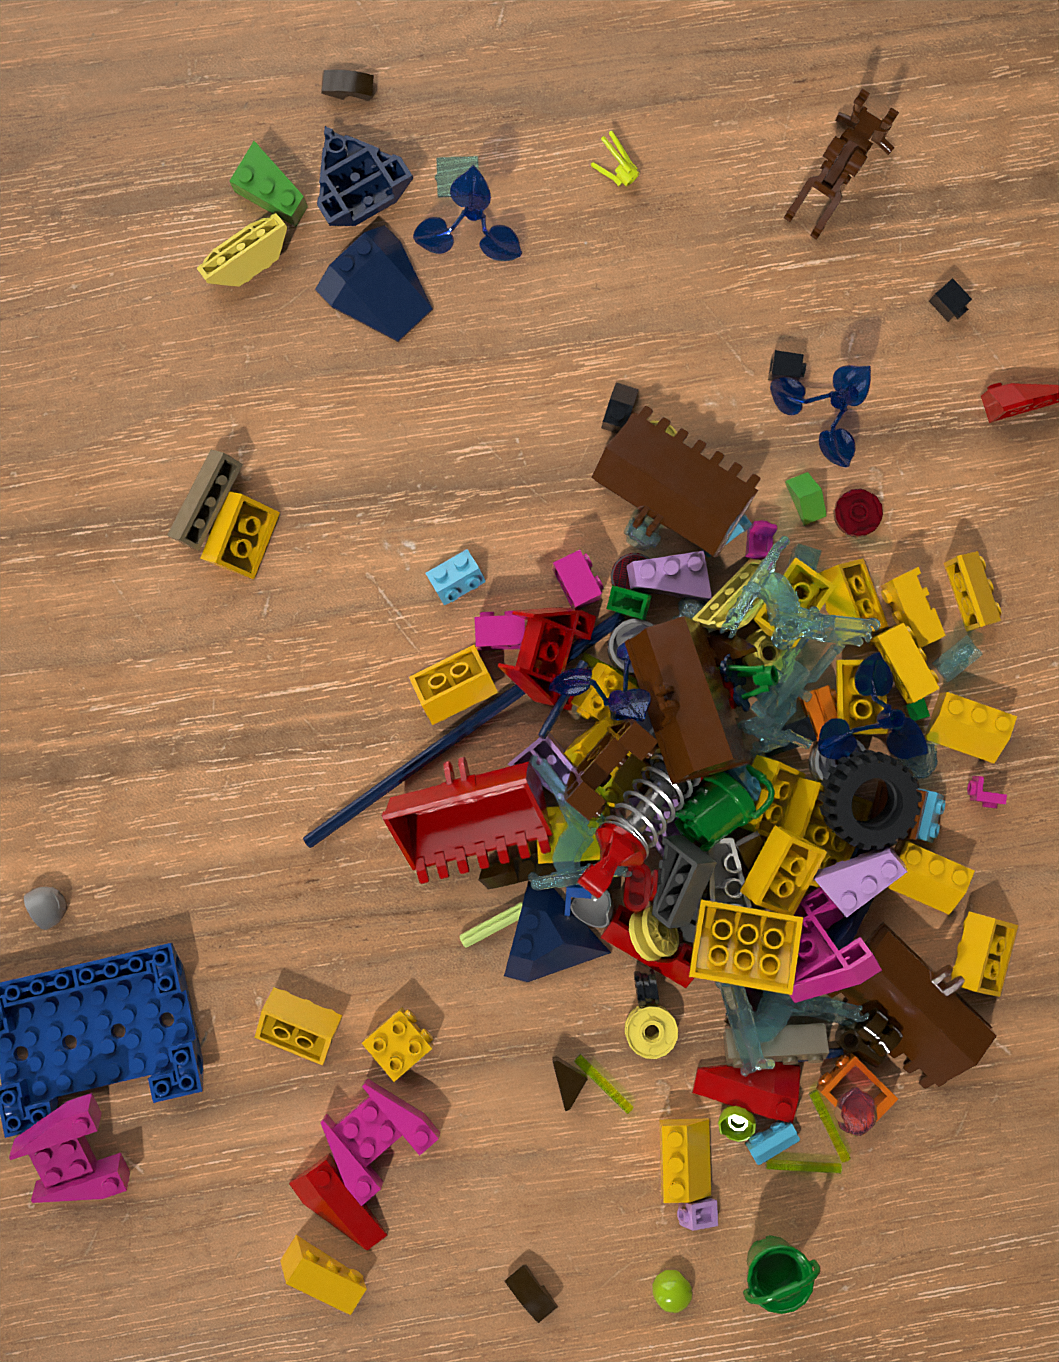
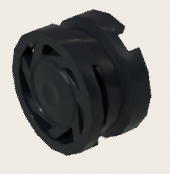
[634,969,659,1007]

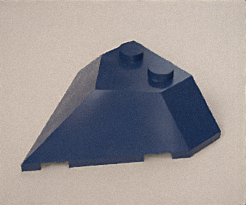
[317,126,413,226]
[504,880,611,982]

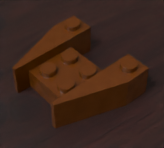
[563,718,659,821]

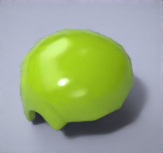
[718,1106,756,1142]
[652,1270,693,1313]

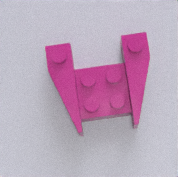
[790,887,882,1003]
[320,1079,440,1206]
[9,1093,130,1203]

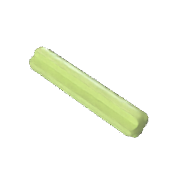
[459,902,523,947]

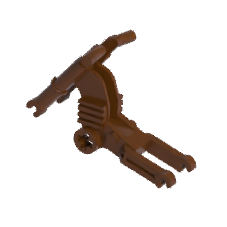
[784,88,899,240]

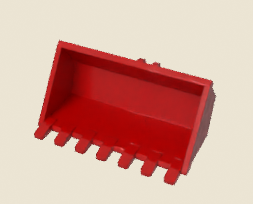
[381,757,553,884]

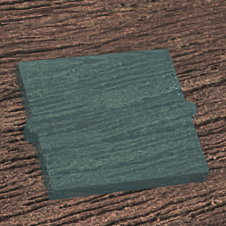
[435,156,481,198]

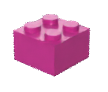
[552,550,604,610]
[474,611,525,651]

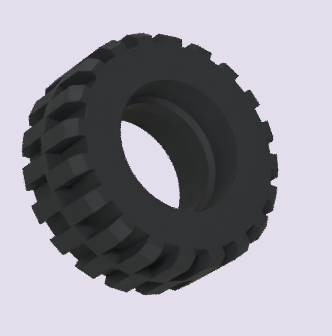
[819,750,922,850]

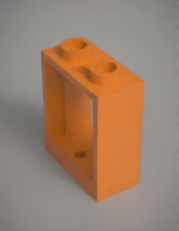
[816,1052,898,1135]

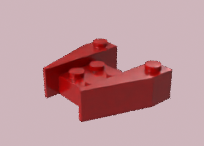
[498,607,596,711]

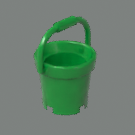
[674,764,775,852]
[743,1235,821,1314]

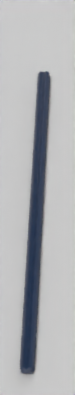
[303,612,625,848]

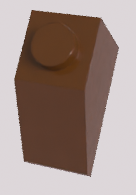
[708,630,757,667]

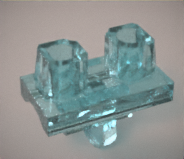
[932,635,983,682]

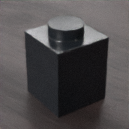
[929,278,972,322]
[768,350,806,384]

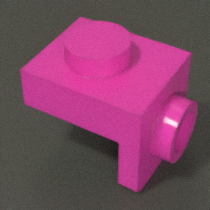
[745,520,777,562]
[967,776,1007,809]

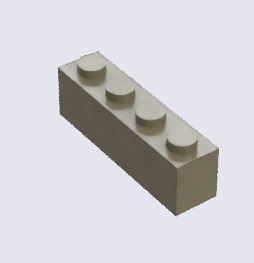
[167,449,243,551]
[723,1023,829,1068]

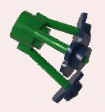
[719,654,779,712]

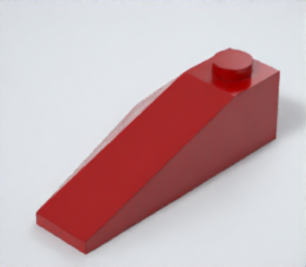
[981,382,1059,423]
[692,1062,801,1123]
[289,1153,388,1251]

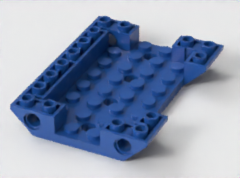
[0,943,203,1138]

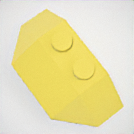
[197,213,287,287]
[692,558,775,631]

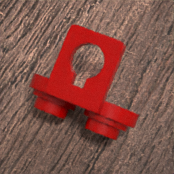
[623,863,658,912]

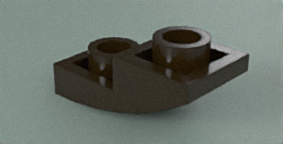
[321,70,374,101]
[505,1265,558,1323]

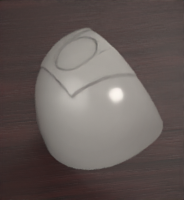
[24,887,66,930]
[570,890,614,928]

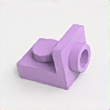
[677,1198,718,1231]

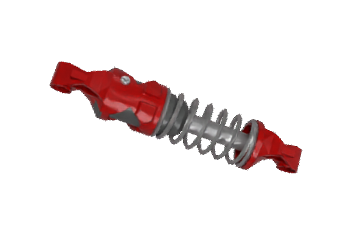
[577,681,737,899]

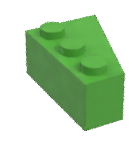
[229,141,308,227]

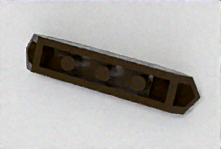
[478,852,597,890]

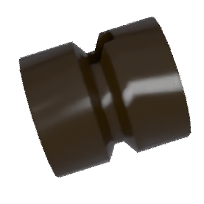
[854,1008,903,1057]

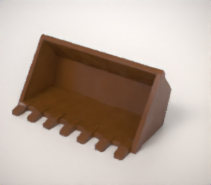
[591,406,761,558]
[624,616,753,785]
[827,922,997,1089]

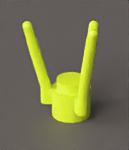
[591,131,640,187]

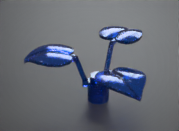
[413,165,522,261]
[770,365,871,467]
[549,643,651,722]
[818,652,929,759]

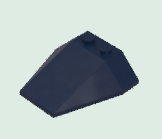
[315,225,433,342]

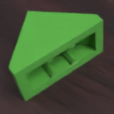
[785,472,827,526]

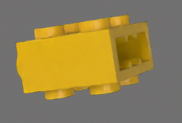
[571,662,642,725]
[362,1007,434,1082]

